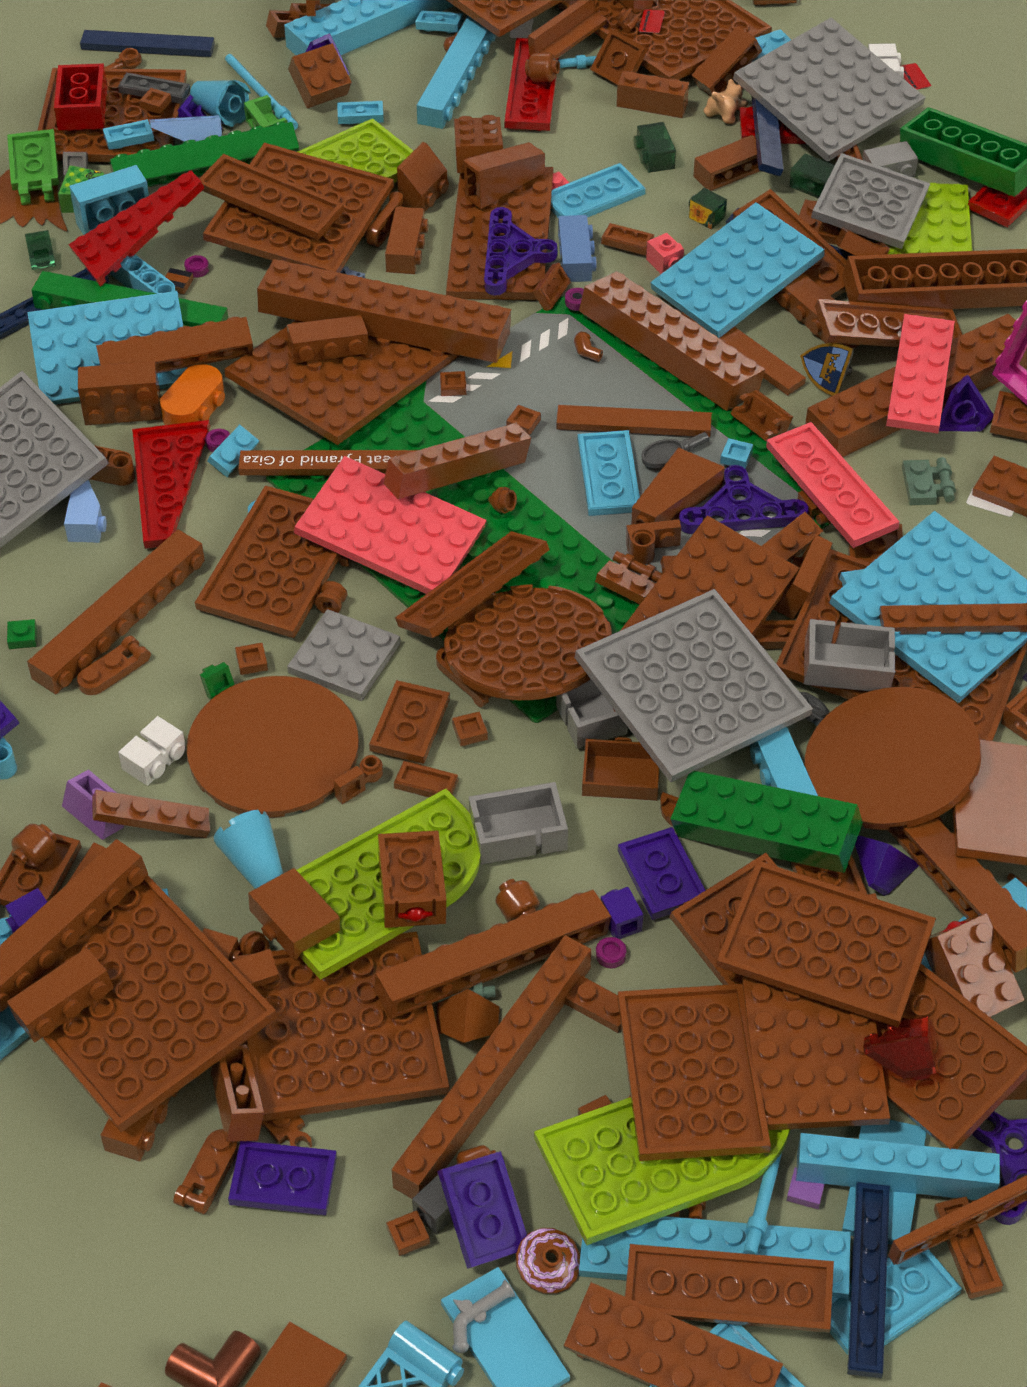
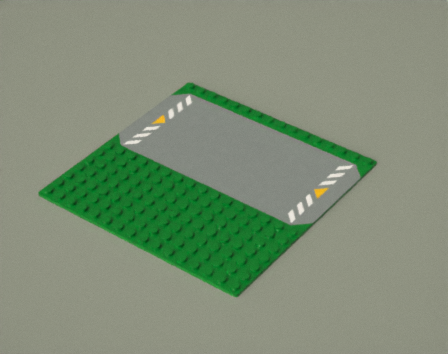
[265,296,829,723]

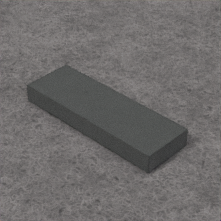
[118,73,190,104]

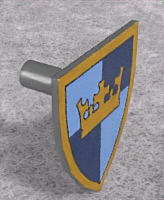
[800,343,854,396]

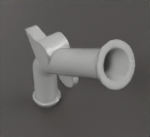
[452,1279,515,1353]

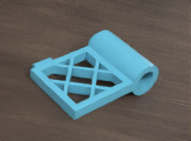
[358,1320,464,1387]

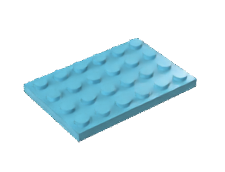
[650,202,825,338]
[27,291,188,405]

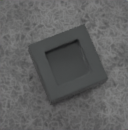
[63,152,88,176]

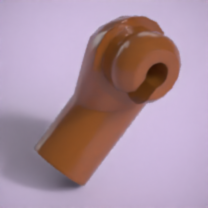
[574,331,603,362]

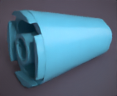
[190,80,251,127]
[213,810,283,889]

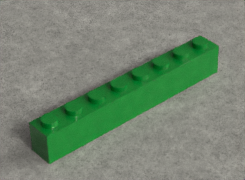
[110,121,299,187]
[31,271,228,327]

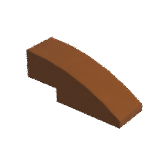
[266,3,331,38]

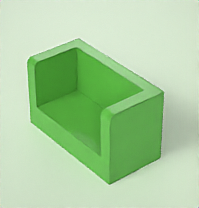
[244,95,288,128]

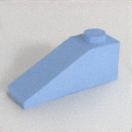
[149,115,222,142]
[64,480,107,543]

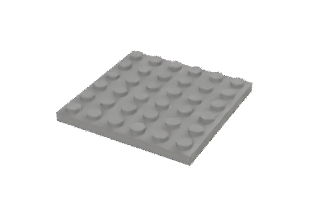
[733,18,926,162]
[0,371,109,548]
[574,589,813,782]

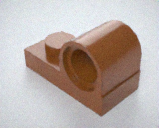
[626,519,681,565]

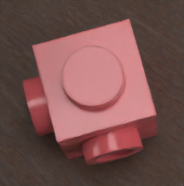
[646,233,684,274]

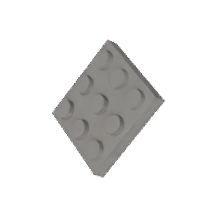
[287,609,400,701]

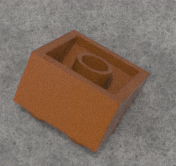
[397,142,449,212]

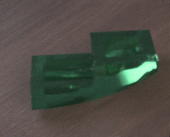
[25,230,56,270]

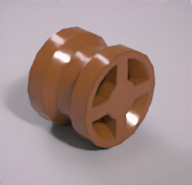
[315,581,348,613]

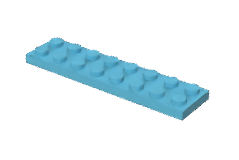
[579,1216,851,1300]

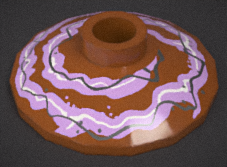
[516,1228,580,1294]

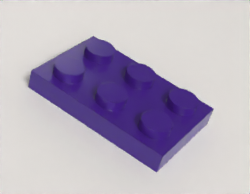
[618,827,705,920]
[228,1141,337,1215]
[437,1151,527,1269]

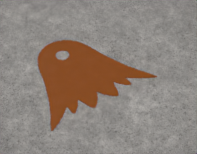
[0,169,67,231]

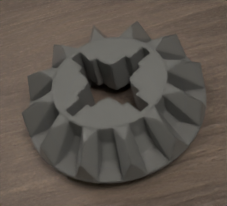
[800,692,829,726]

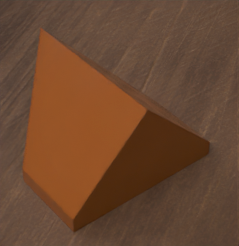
[436,989,500,1043]

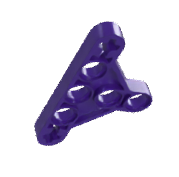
[484,207,558,295]
[679,465,808,534]
[972,1111,1027,1225]

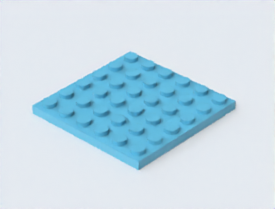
[829,511,1027,703]

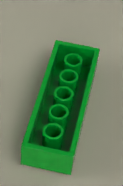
[900,107,1027,197]
[670,771,863,873]

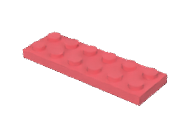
[886,314,955,434]
[766,422,900,548]

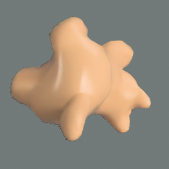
[704,79,748,124]

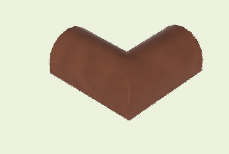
[165,1330,261,1387]

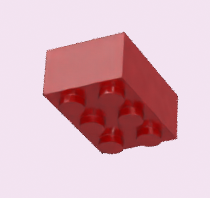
[54,63,107,131]

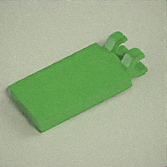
[7,129,60,205]

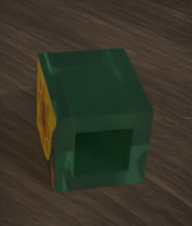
[688,188,727,230]

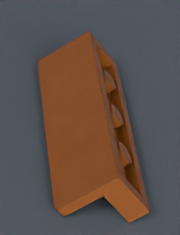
[528,0,607,59]

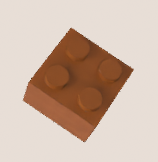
[288,43,352,109]

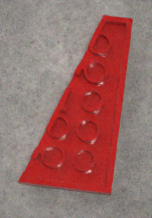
[68,170,205,287]
[132,420,210,549]

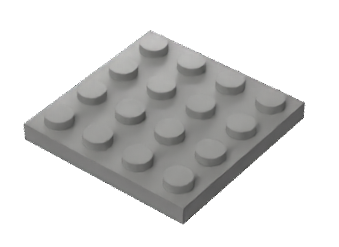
[811,153,930,249]

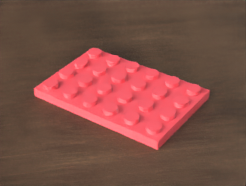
[294,456,486,594]

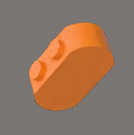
[160,364,225,425]

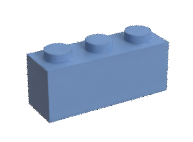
[558,215,596,282]

